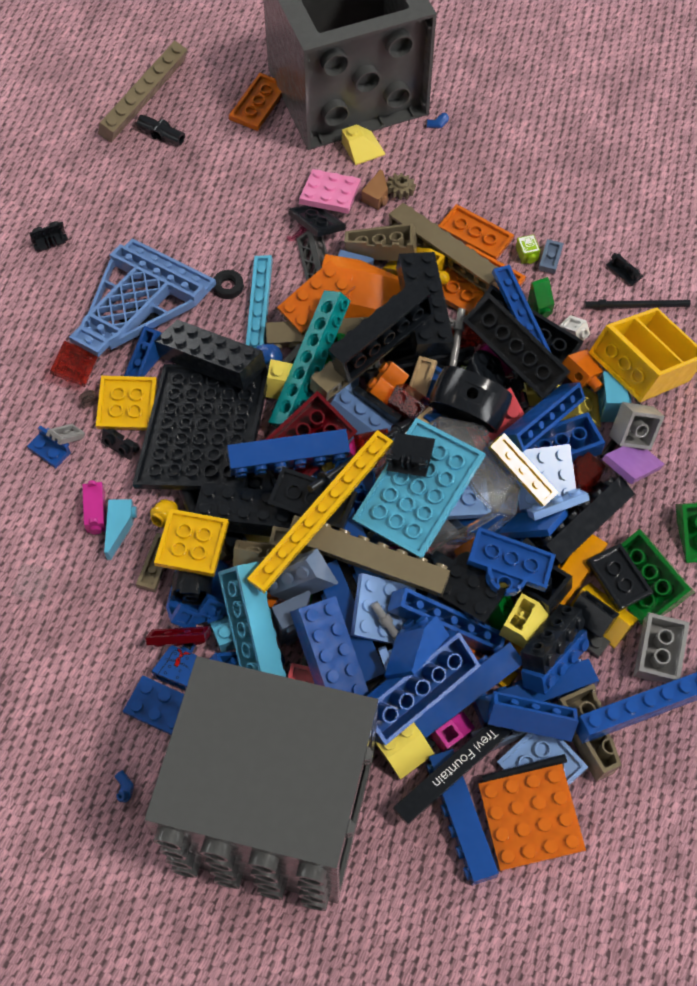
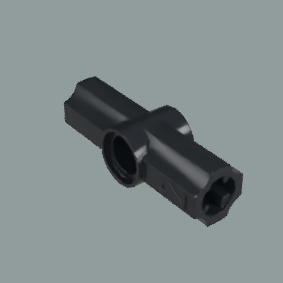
[136,115,185,146]

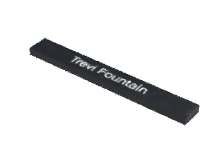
[393,724,514,826]

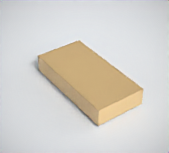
[407,356,438,397]

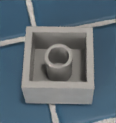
[609,402,665,450]

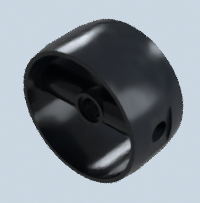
[428,366,512,433]

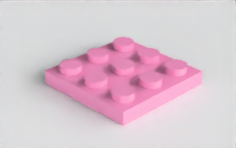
[299,169,361,214]

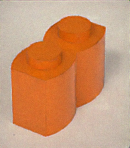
[366,361,409,405]

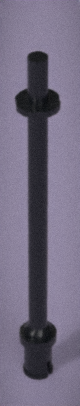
[307,417,414,493]

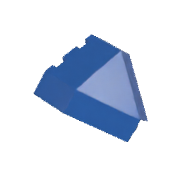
[166,559,231,628]

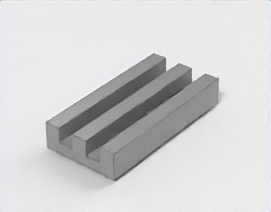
[46,424,85,445]

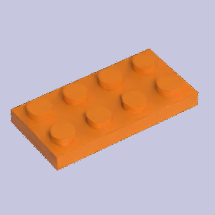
[229,72,282,131]
[438,204,514,260]
[277,260,355,335]

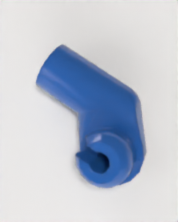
[427,113,449,128]
[115,770,134,803]

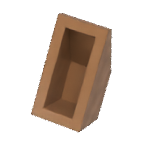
[362,169,389,210]

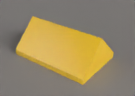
[570,583,639,649]

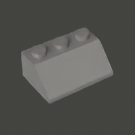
[633,612,690,682]

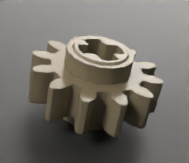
[386,173,416,200]

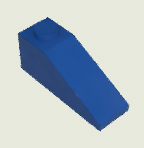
[124,326,162,377]

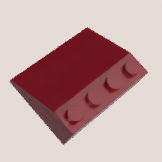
[265,391,358,476]

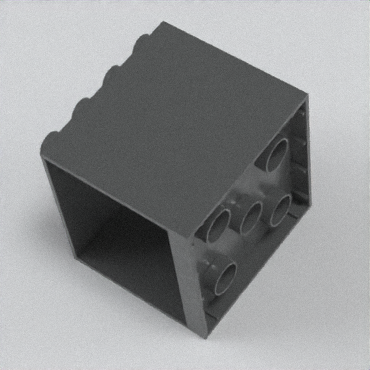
[263,0,437,150]
[145,656,378,911]

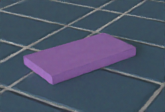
[602,446,665,484]

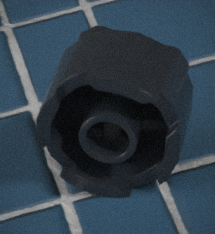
[171,570,213,605]

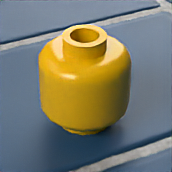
[150,499,178,528]

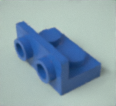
[27,425,71,469]

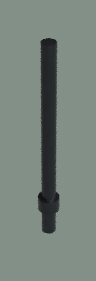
[584,299,691,310]

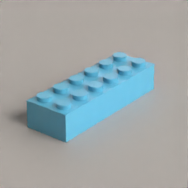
[218,561,286,677]

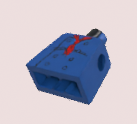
[152,643,197,691]

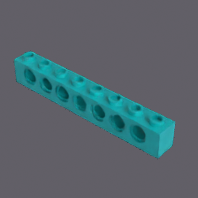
[269,290,351,428]

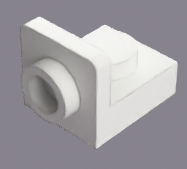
[559,315,590,341]

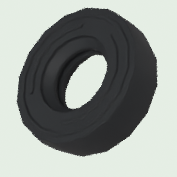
[213,270,244,299]

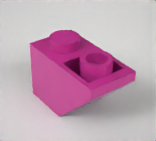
[430,711,475,752]

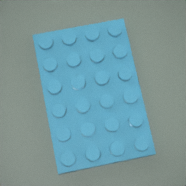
[352,418,486,558]

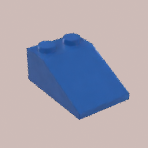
[384,615,450,679]

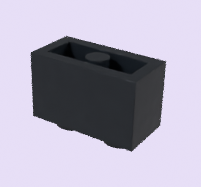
[572,590,620,638]

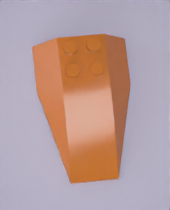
[322,254,401,318]

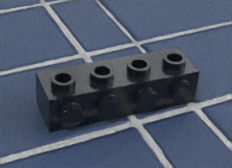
[520,604,585,674]

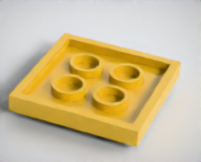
[96,376,157,431]
[154,509,229,577]

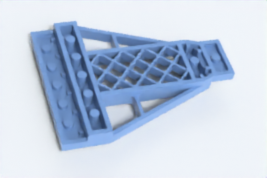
[69,238,216,357]

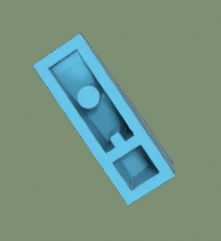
[104,499,137,560]

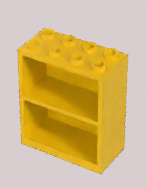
[588,307,697,403]

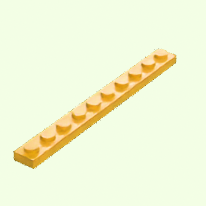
[247,430,393,593]

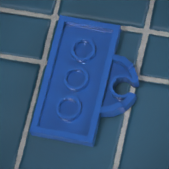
[466,527,556,596]

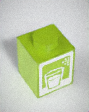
[516,234,540,264]

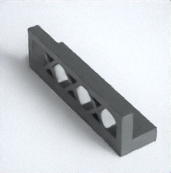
[297,230,328,281]

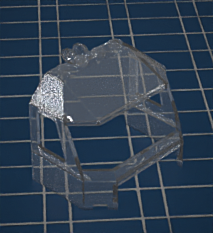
[374,416,521,558]

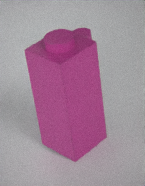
[83,480,106,535]

